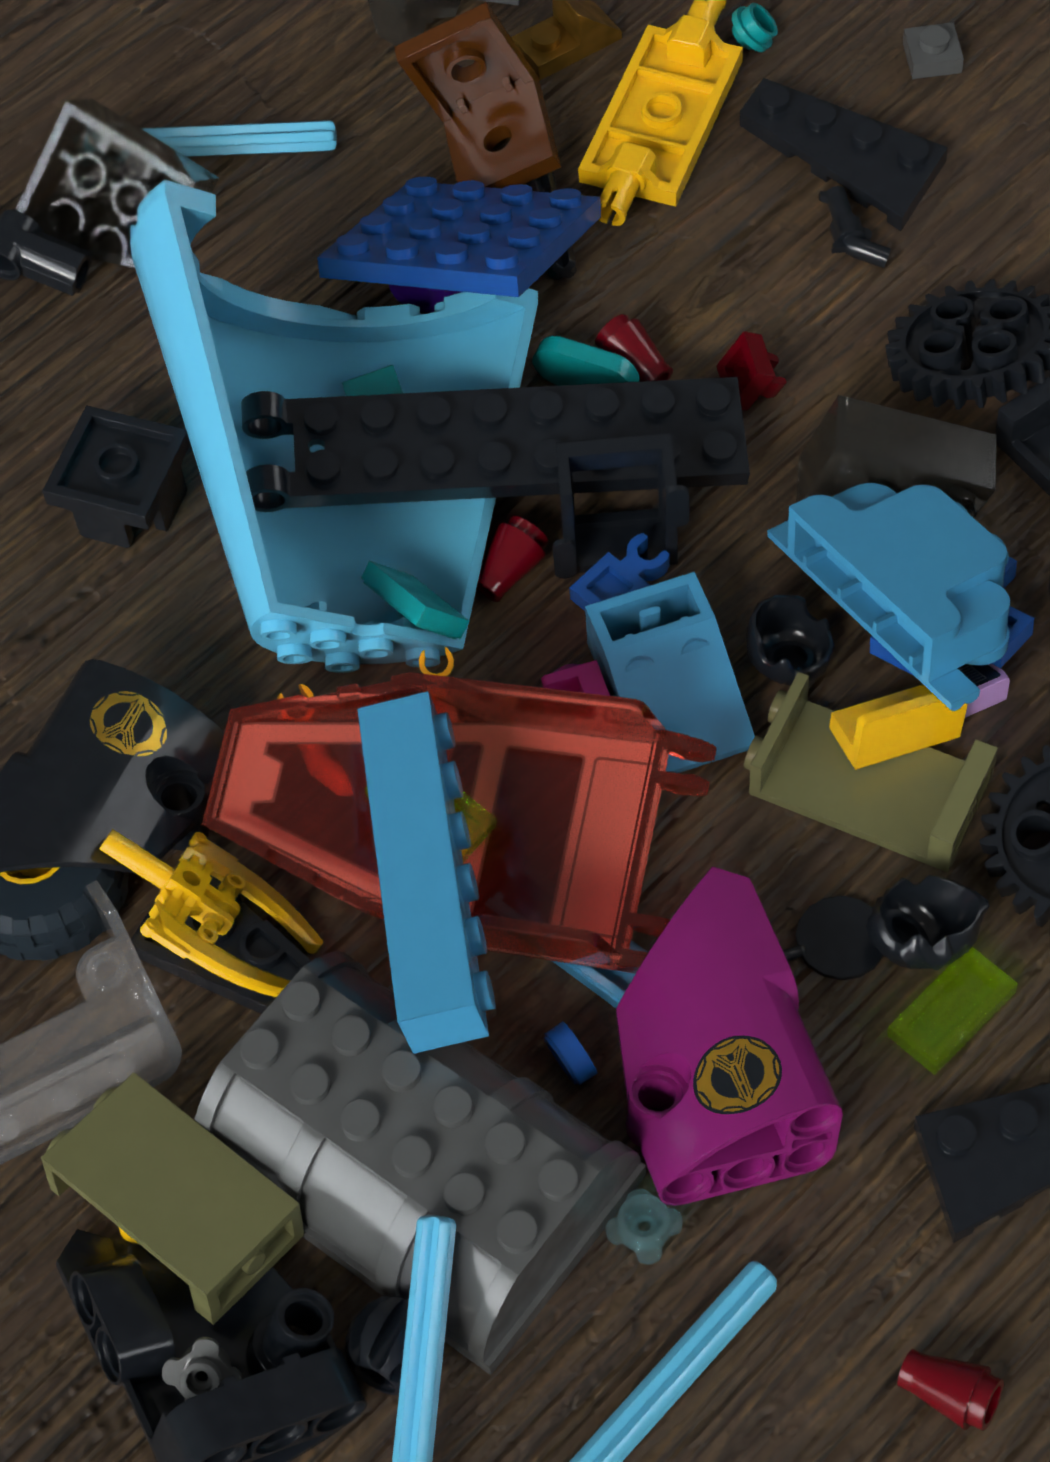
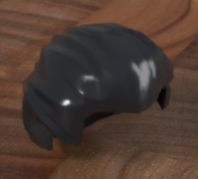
[866,874,990,970]

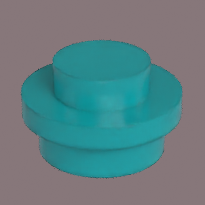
[732,3,778,52]

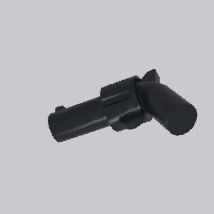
[818,186,891,268]

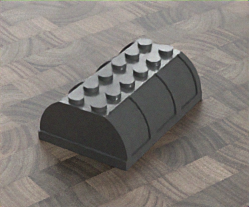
[195,951,646,1375]

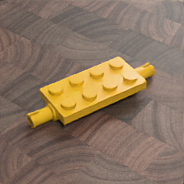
[578,0,743,226]

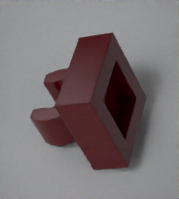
[716,331,787,411]

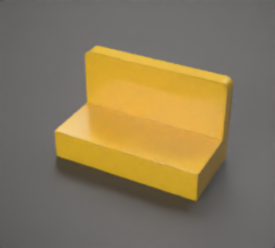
[829,684,968,770]

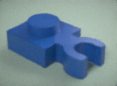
[569,533,670,611]

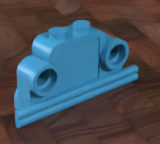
[767,483,1010,711]

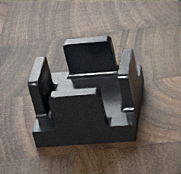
[42,405,190,548]

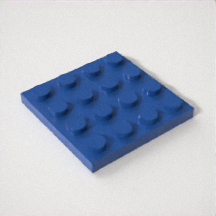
[317,176,601,297]

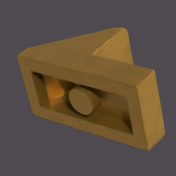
[511,0,622,81]

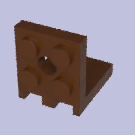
[394,2,561,189]

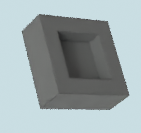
[903,22,964,79]

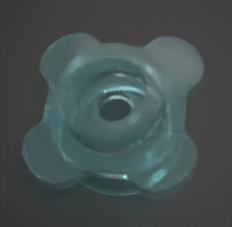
[606,1189,683,1264]

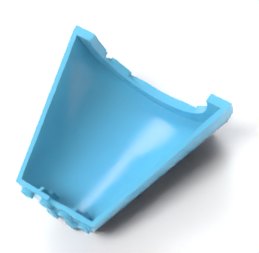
[130,180,538,673]

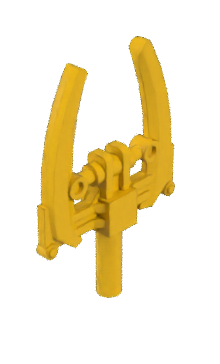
[99,829,324,997]

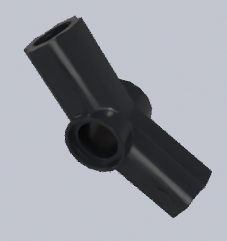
[0,210,92,296]

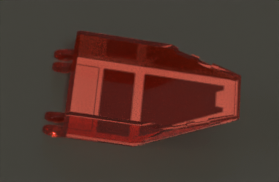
[202,672,717,974]

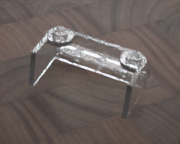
[0,881,182,1165]

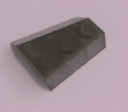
[15,99,219,269]

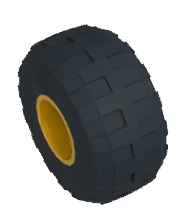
[0,867,131,961]

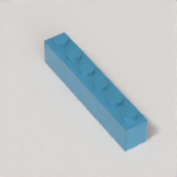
[357,691,496,1054]

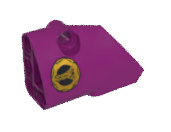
[616,866,843,1206]

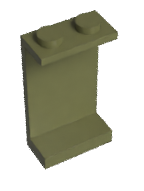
[744,672,998,873]
[41,1072,304,1325]

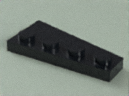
[740,78,948,231]

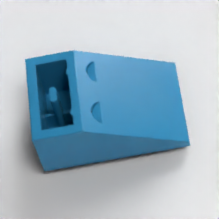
[585,571,755,782]

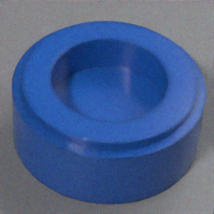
[544,1021,598,1086]

